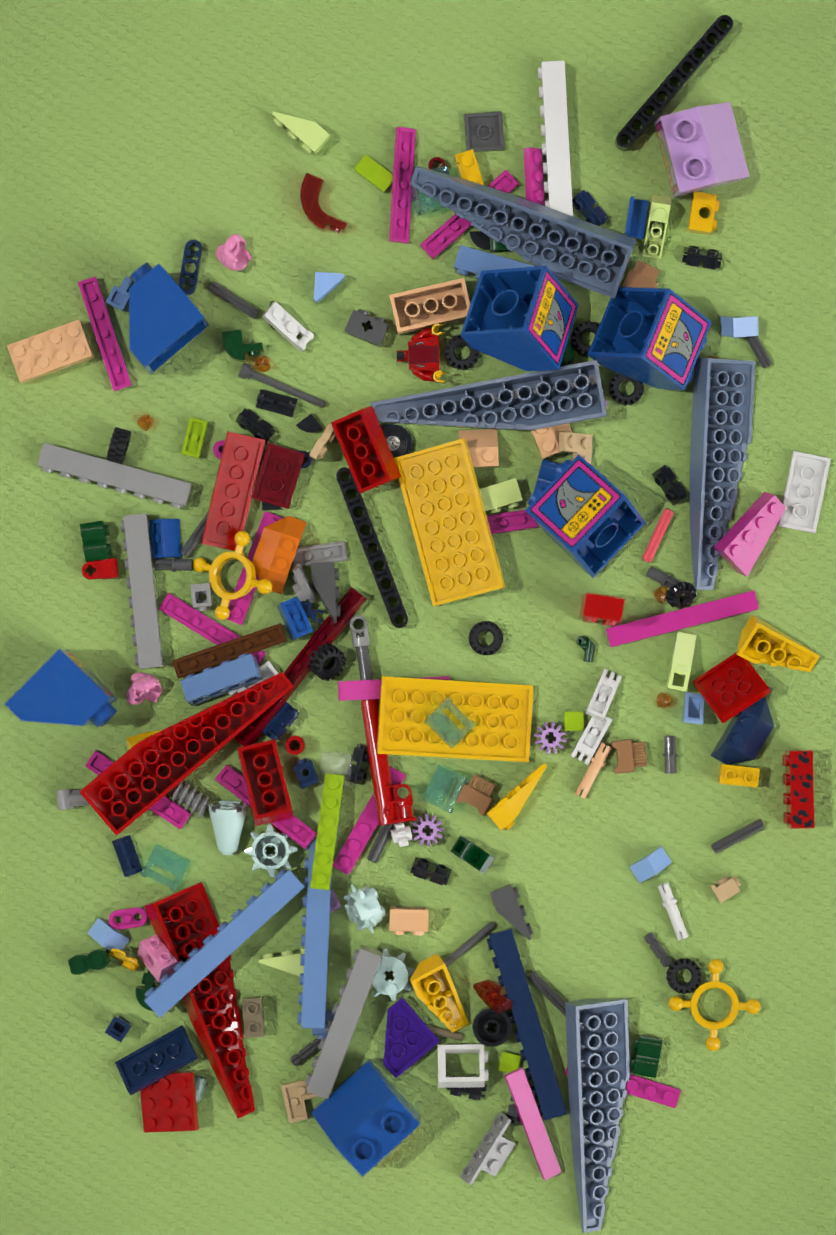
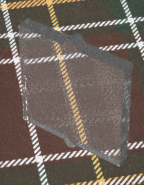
[319,751,352,787]

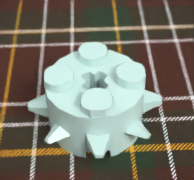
[244,824,297,877]
[344,884,386,933]
[372,949,415,1001]

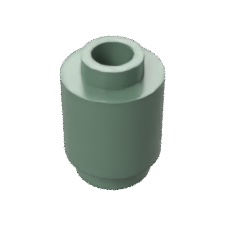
[194,1074,207,1102]

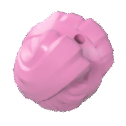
[216,234,252,271]
[126,673,162,705]

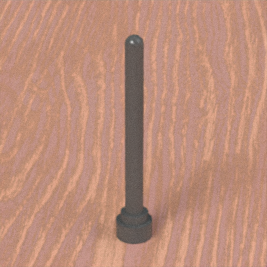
[238,363,326,408]
[443,922,495,967]

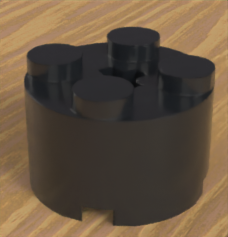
[472,1006,511,1047]

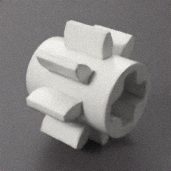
[390,823,413,847]

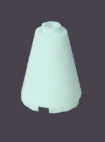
[209,800,247,855]

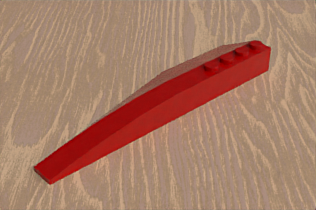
[79,672,294,836]
[144,882,255,1119]

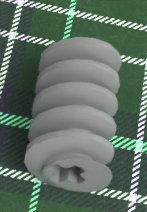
[169,780,212,818]

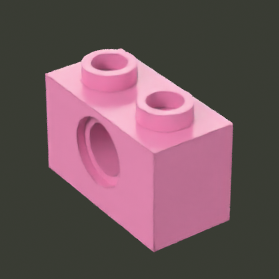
[137,934,178,983]

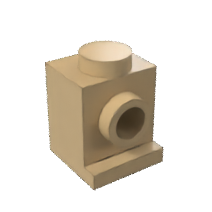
[709,876,741,903]

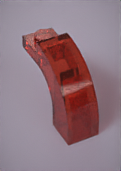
[300,172,347,234]

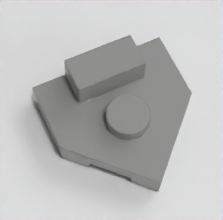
[292,562,317,603]

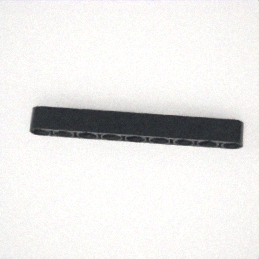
[615,15,733,151]
[336,467,408,629]

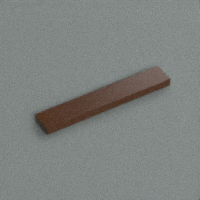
[172,623,287,679]

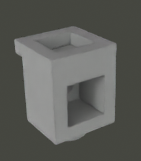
[191,583,214,611]

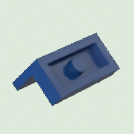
[624,196,649,240]
[149,519,182,559]
[277,596,313,641]

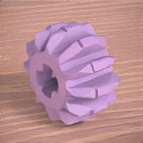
[534,722,567,754]
[411,814,444,847]

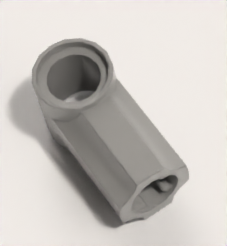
[56,789,90,810]

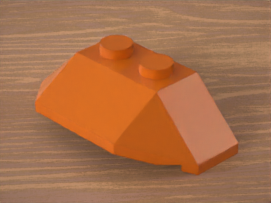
[252,516,307,594]

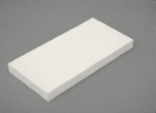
[778,451,831,534]

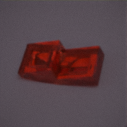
[473,979,512,1013]

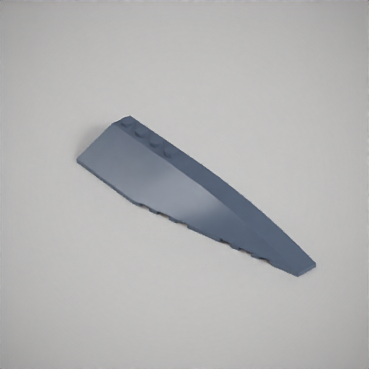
[410,166,636,299]
[690,358,755,590]
[370,360,607,430]
[565,998,630,1233]

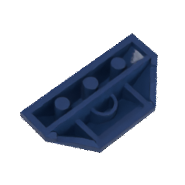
[711,697,774,765]

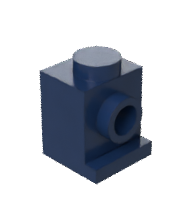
[293,758,320,789]
[105,1014,133,1043]

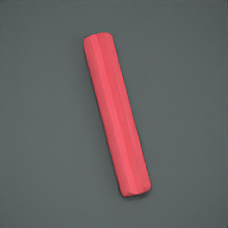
[642,508,673,563]

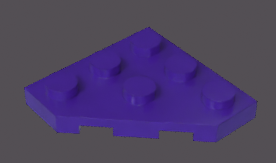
[383,997,440,1078]

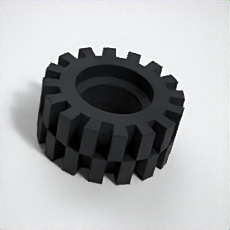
[571,321,599,356]
[445,335,479,370]
[609,373,644,406]
[107,427,131,464]
[469,621,503,656]
[309,643,346,681]
[666,958,702,994]

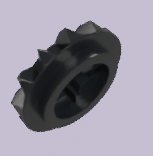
[666,582,696,609]

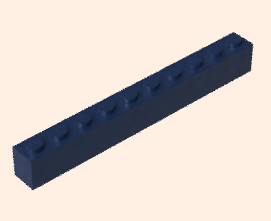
[486,927,567,1120]

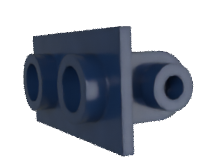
[572,190,608,226]
[262,702,299,741]
[112,835,143,877]

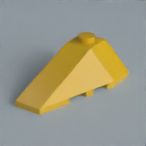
[736,615,820,672]
[486,763,547,831]
[410,954,469,1033]

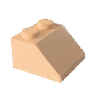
[530,423,572,460]
[459,429,499,468]
[389,907,428,935]

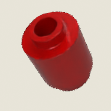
[285,735,305,755]

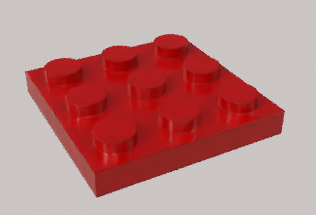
[692,652,771,724]
[140,1072,199,1133]

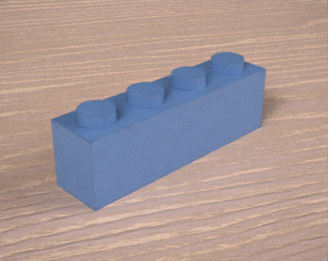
[454,245,534,280]
[180,653,263,706]

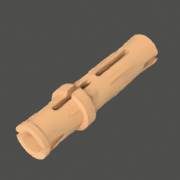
[575,742,612,799]

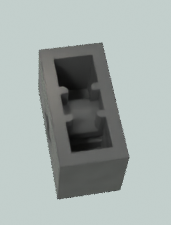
[344,309,389,348]

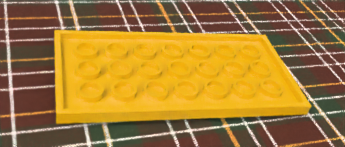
[394,438,506,606]
[377,676,534,762]

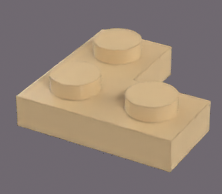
[309,424,336,461]
[559,432,592,465]
[281,1079,320,1123]

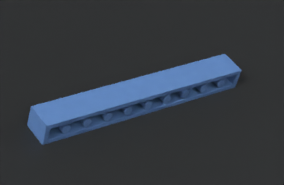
[298,835,332,1029]
[144,869,304,1018]

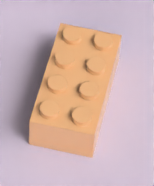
[389,278,470,335]
[7,320,94,384]

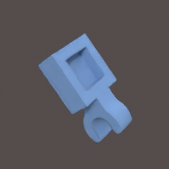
[106,276,133,311]

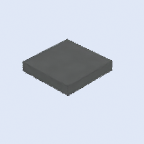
[464,111,505,152]

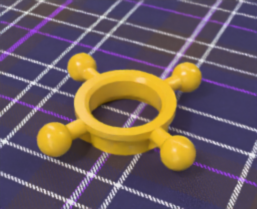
[192,531,272,620]
[668,959,761,1051]

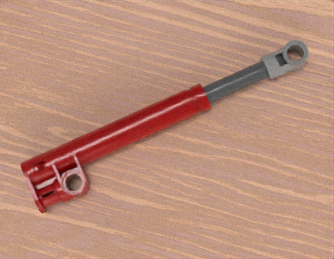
[350,615,417,826]

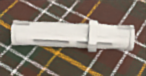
[657,882,689,940]

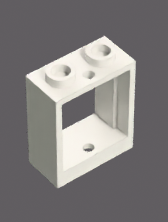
[438,1044,488,1088]

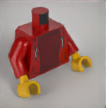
[397,324,446,383]

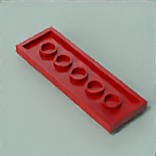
[201,431,265,551]

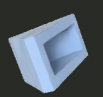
[314,272,345,304]
[720,316,759,338]
[681,692,704,724]
[630,846,672,883]
[87,917,130,951]

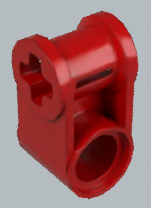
[82,558,119,580]

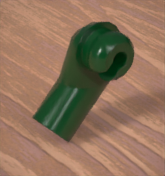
[577,635,595,663]

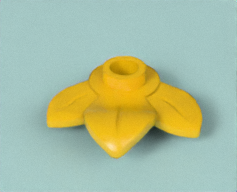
[108,948,140,972]

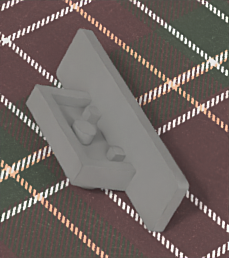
[460,1112,515,1185]

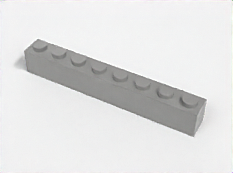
[37,443,193,509]
[121,513,164,669]
[305,945,383,1099]

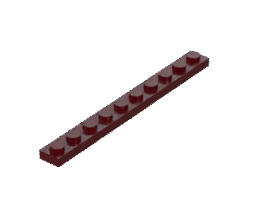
[234,587,366,746]

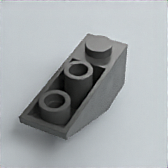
[311,562,340,623]
[490,884,533,940]

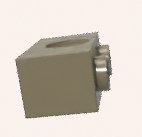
[242,996,265,1038]

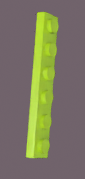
[310,773,345,891]

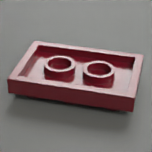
[252,443,305,509]

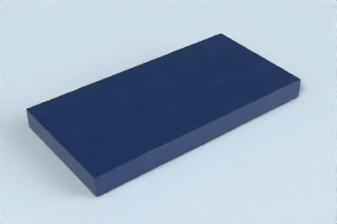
[115,1025,198,1095]

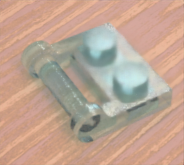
[424,697,476,748]
[422,765,468,814]
[141,844,190,892]

